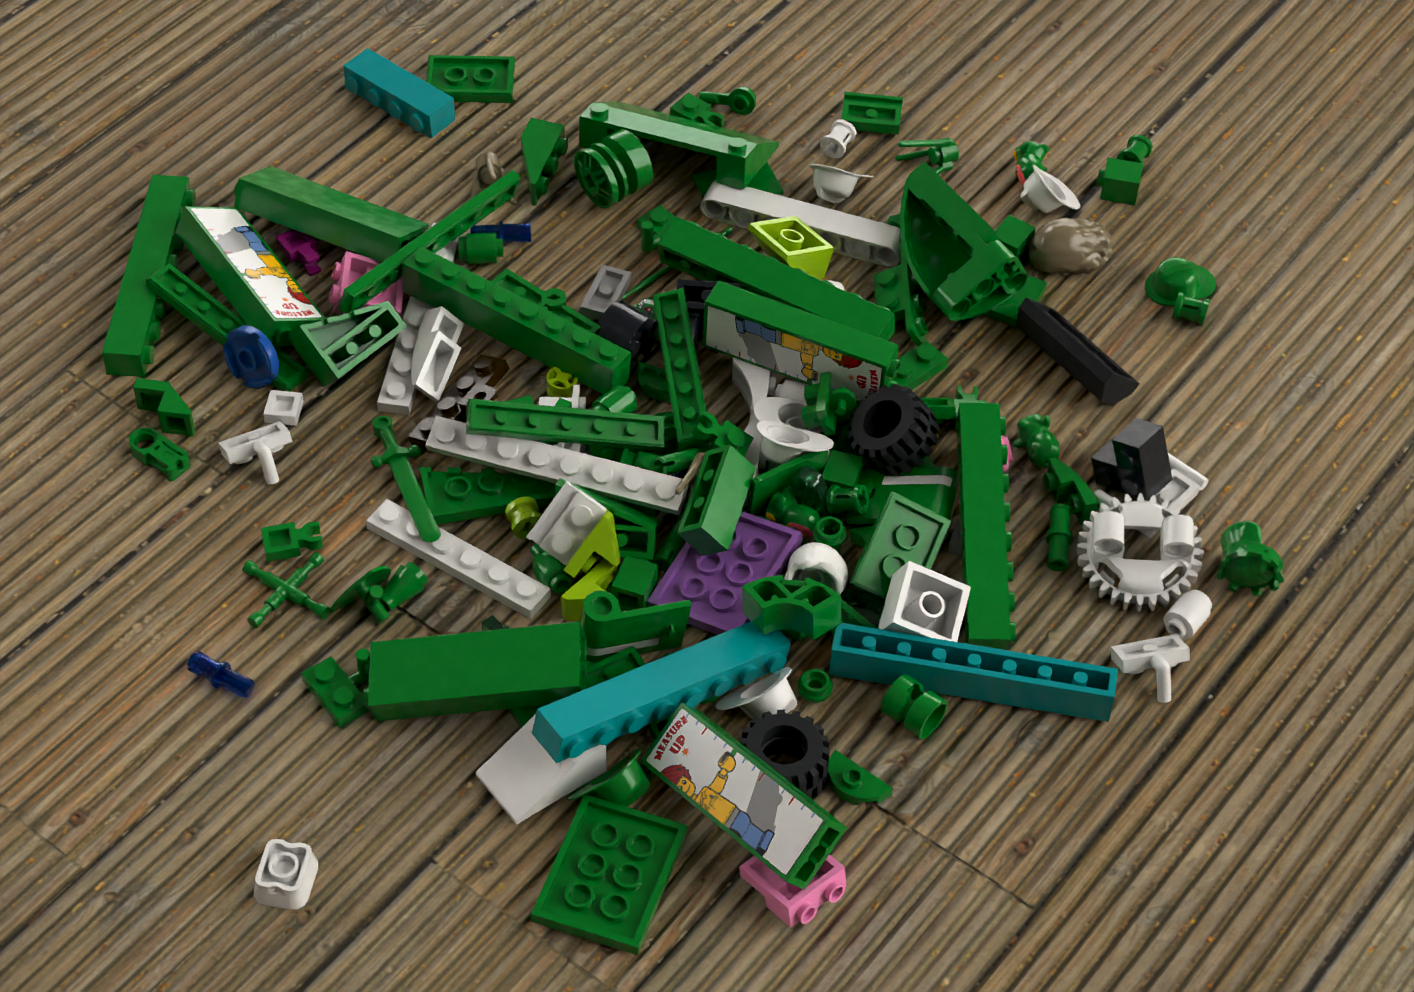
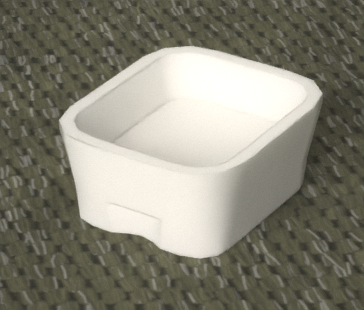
[254,839,318,909]

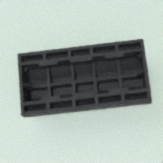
[1016,297,1140,406]

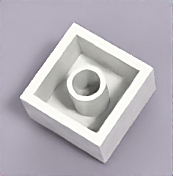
[878,561,971,642]

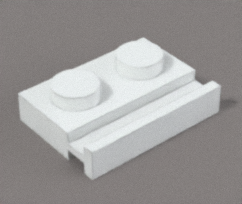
[526,480,607,565]

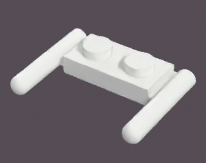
[1094,453,1209,538]

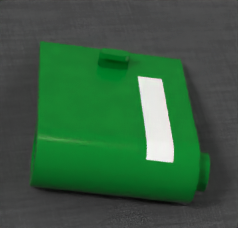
[846,467,959,540]
[580,590,692,663]

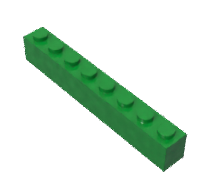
[102,175,196,377]
[657,217,895,341]
[402,247,631,394]
[956,402,1016,650]

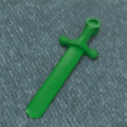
[370,416,441,542]

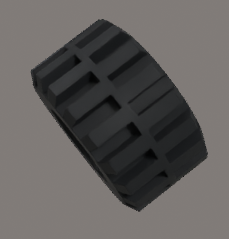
[847,384,939,476]
[739,709,830,798]

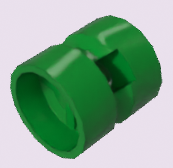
[880,674,948,740]

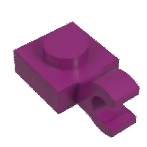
[276,229,322,276]

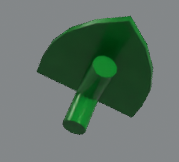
[330,566,392,624]

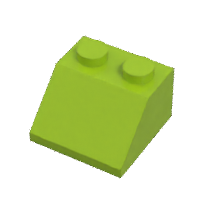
[748,216,834,280]

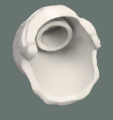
[784,542,848,595]

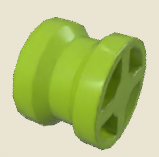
[546,367,578,398]
[505,497,542,539]

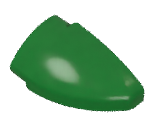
[900,161,1028,321]

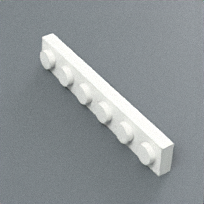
[366,499,551,619]

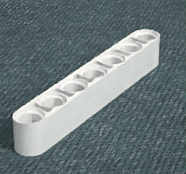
[700,180,901,267]

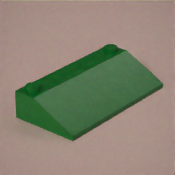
[579,101,779,189]

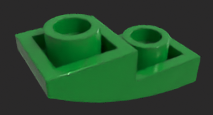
[1043,457,1098,526]

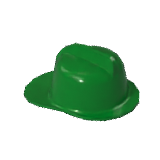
[1144,257,1216,306]
[567,748,650,807]

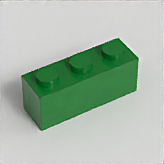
[677,445,756,556]

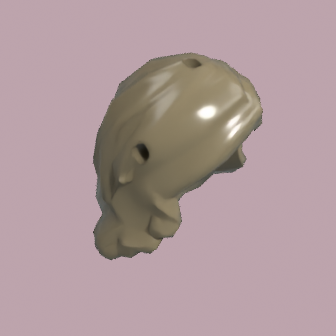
[1029,218,1114,275]

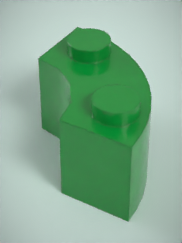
[742,575,841,640]

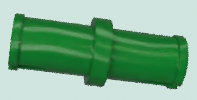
[1046,504,1073,571]

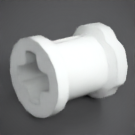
[820,119,857,158]

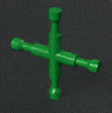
[242,552,330,628]

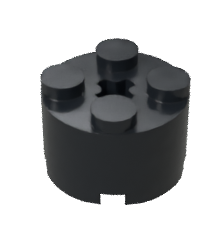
[598,301,657,377]

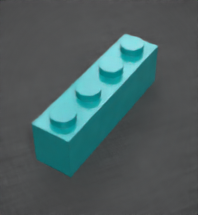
[343,48,455,138]

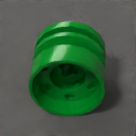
[574,129,653,208]

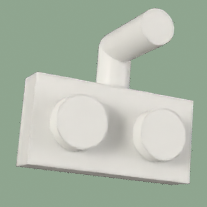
[218,421,292,485]
[1111,634,1190,703]

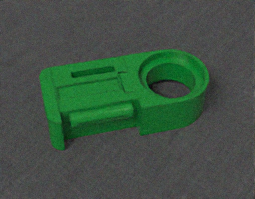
[129,428,191,481]

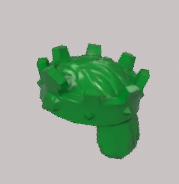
[1216,520,1284,596]

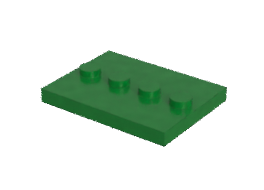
[531,795,688,955]

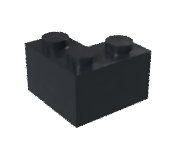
[1091,418,1173,501]

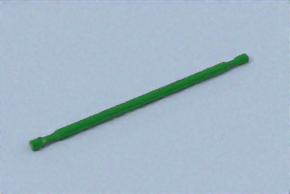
[621,227,733,301]

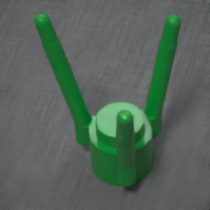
[895,137,959,175]

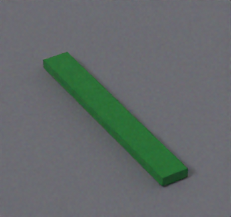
[339,170,520,314]

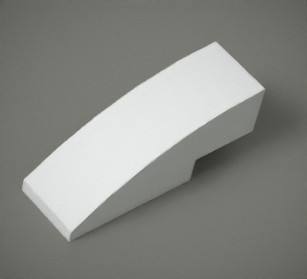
[411,306,465,402]

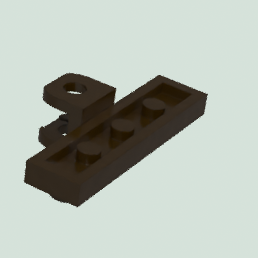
[408,354,510,450]

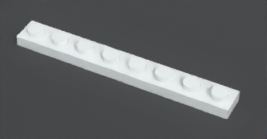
[377,223,464,415]
[425,416,689,515]

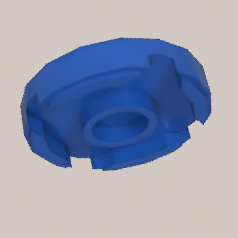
[223,325,279,389]

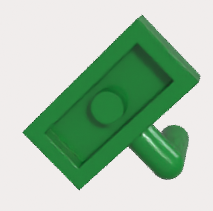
[637,205,676,253]
[301,648,370,728]

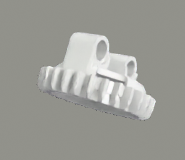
[1076,493,1204,612]

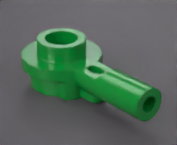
[699,86,757,115]

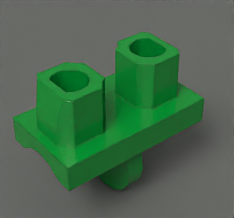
[801,372,856,436]

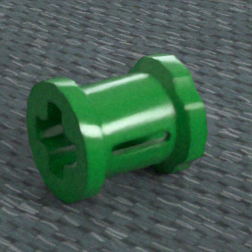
[1117,134,1153,163]
[1172,292,1210,326]
[826,485,869,515]

